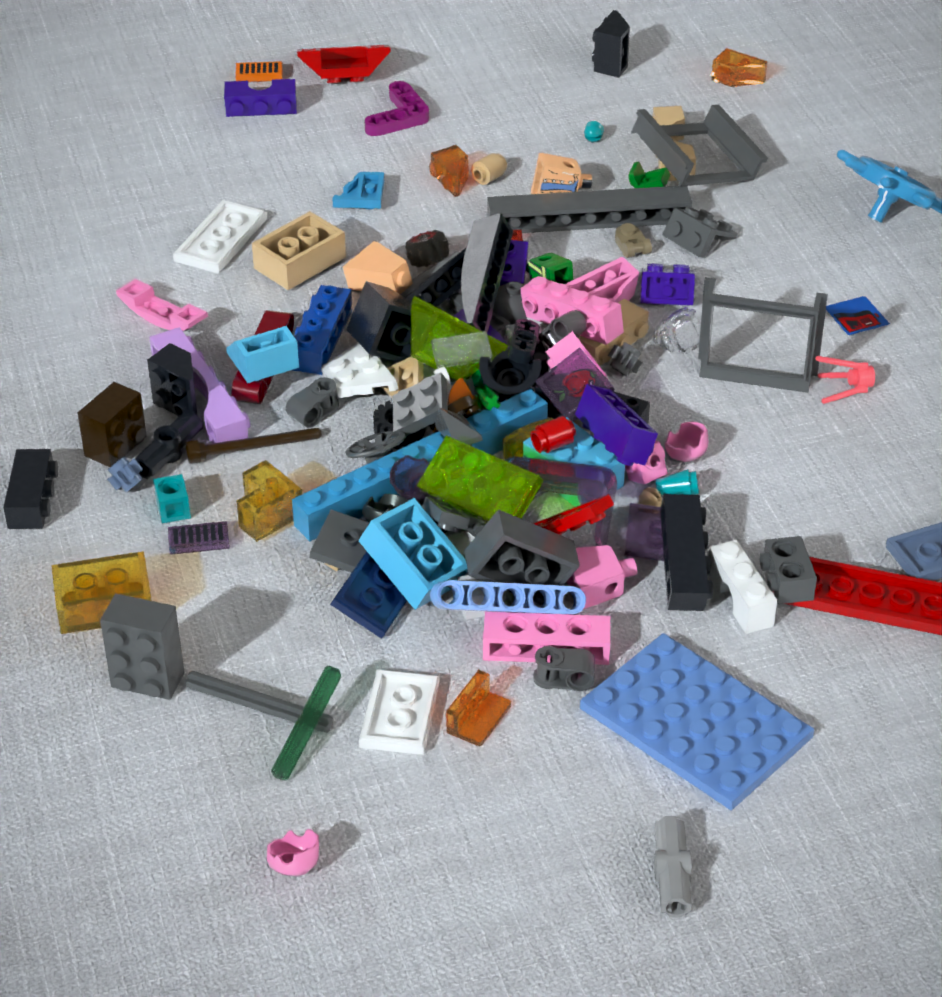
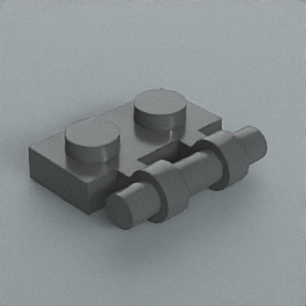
[422,497,486,537]

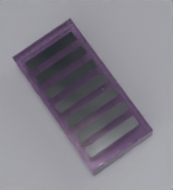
[168,521,230,555]

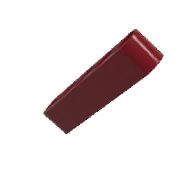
[231,310,294,404]

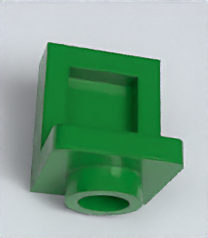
[628,161,670,188]

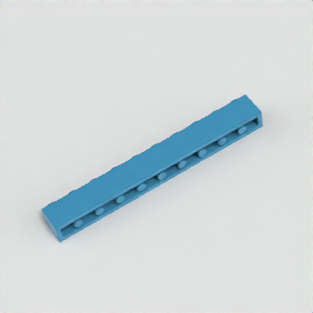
[292,389,548,542]

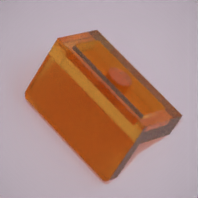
[446,669,511,747]

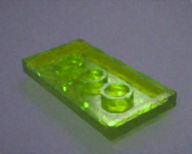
[417,435,544,521]

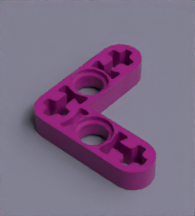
[364,81,429,136]

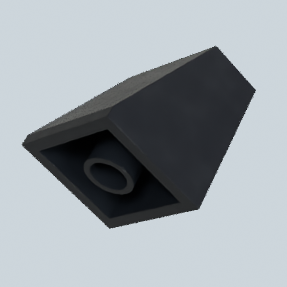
[346,281,436,362]

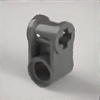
[538,310,586,349]
[286,377,339,428]
[533,646,595,691]

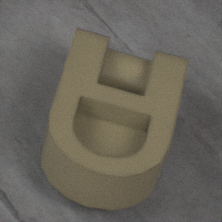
[615,223,652,258]

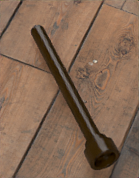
[186,428,322,464]

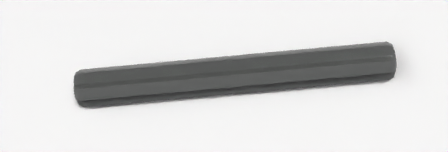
[185,671,333,733]

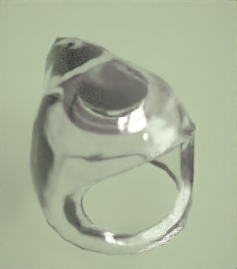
[653,307,701,354]

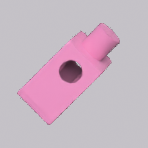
[566,545,637,609]

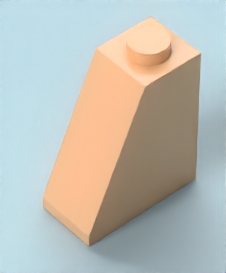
[343,241,413,294]

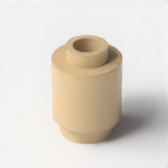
[471,153,507,185]

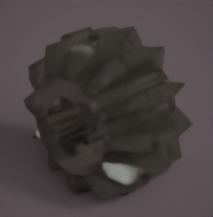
[405,230,450,268]

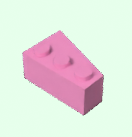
[565,257,639,303]

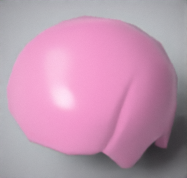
[664,422,709,462]
[267,829,319,876]

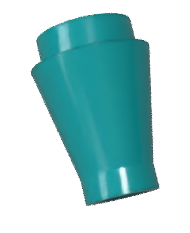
[656,469,699,496]

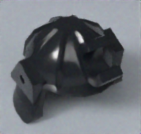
[479,349,541,399]

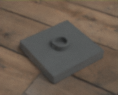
[309,509,369,573]

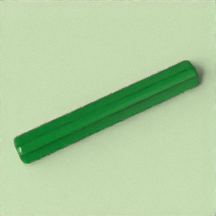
[475,385,501,411]

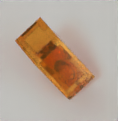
[429,145,469,197]

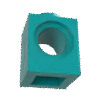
[153,474,191,524]

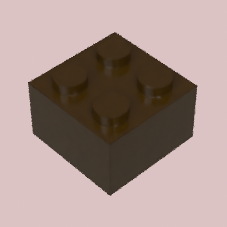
[77,382,147,467]

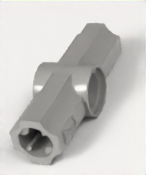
[654,816,692,918]

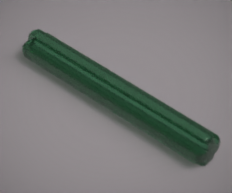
[271,666,341,781]

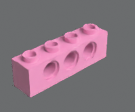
[483,612,610,665]

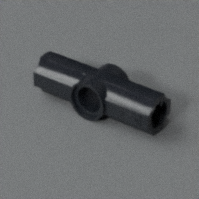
[135,410,203,480]

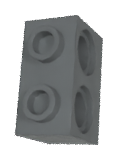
[760,536,817,604]

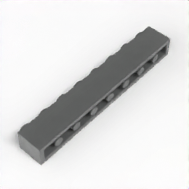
[487,186,692,234]

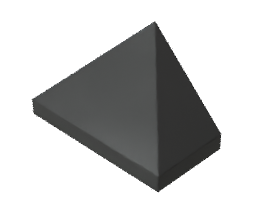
[435,408,483,449]

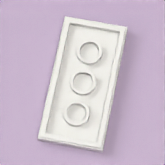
[173,200,267,273]

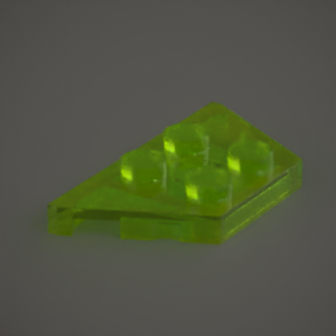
[411,296,509,380]

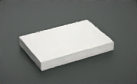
[359,669,440,755]

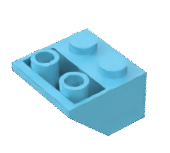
[226,326,299,383]

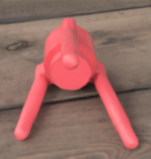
[815,356,875,404]

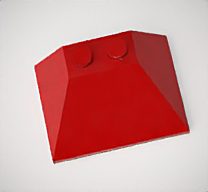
[297,45,391,83]

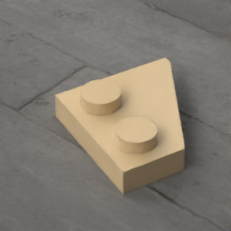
[381,353,424,399]

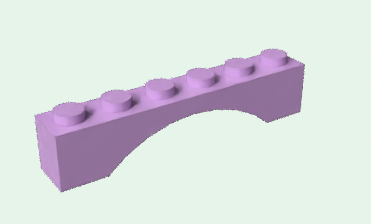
[149,327,250,443]

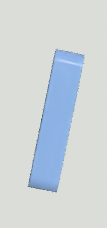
[430,580,586,614]

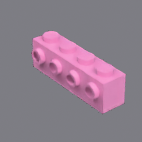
[520,276,624,345]

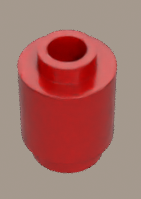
[530,416,576,453]

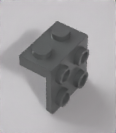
[662,206,738,258]

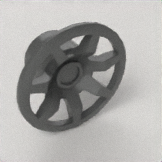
[345,430,406,464]

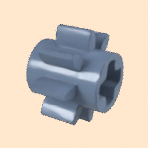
[107,456,143,492]

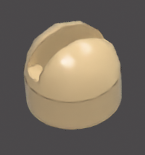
[638,487,662,513]

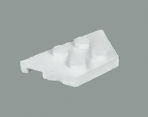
[321,343,398,398]

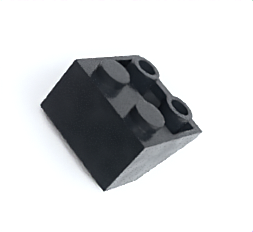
[592,10,630,78]
[147,343,198,417]

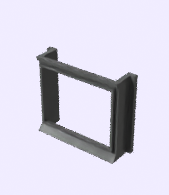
[631,104,768,187]
[698,277,828,393]

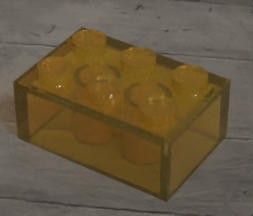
[51,551,152,634]

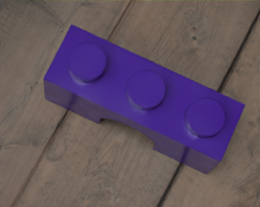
[224,79,297,117]

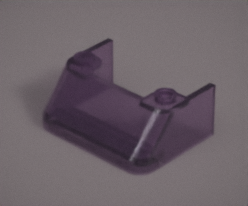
[482,456,617,546]

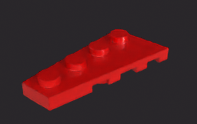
[533,494,615,535]

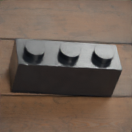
[3,449,58,529]

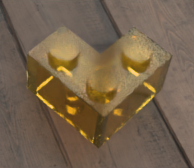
[236,460,302,542]

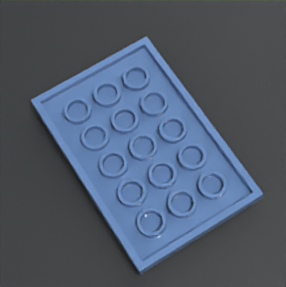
[580,633,814,811]

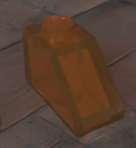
[711,48,767,87]

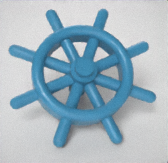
[837,150,942,223]

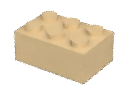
[252,211,346,290]

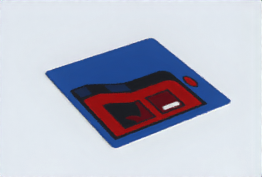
[826,296,890,335]

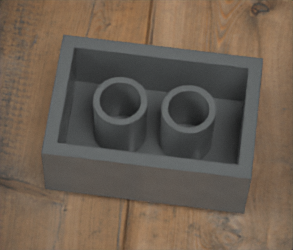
[464,509,580,605]
[100,593,184,700]

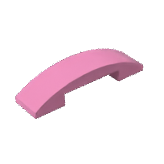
[116,279,208,331]

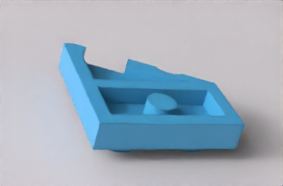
[332,172,385,210]

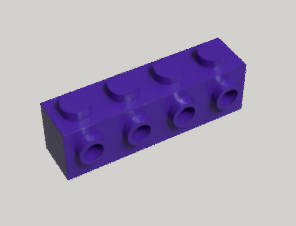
[575,384,658,466]

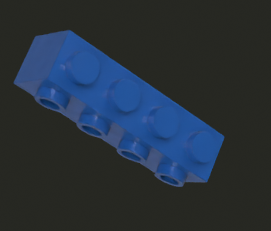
[292,285,352,375]

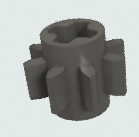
[608,342,643,376]

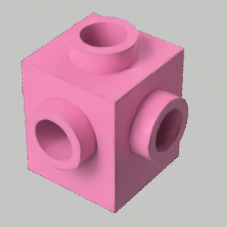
[625,441,668,485]

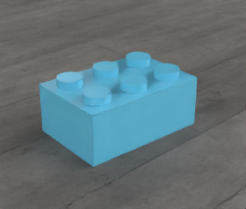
[523,417,625,507]
[359,498,468,610]

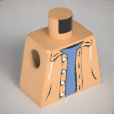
[531,153,592,194]

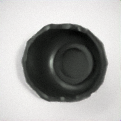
[362,494,408,523]

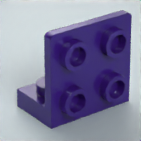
[640,263,695,305]

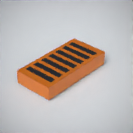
[235,61,282,82]

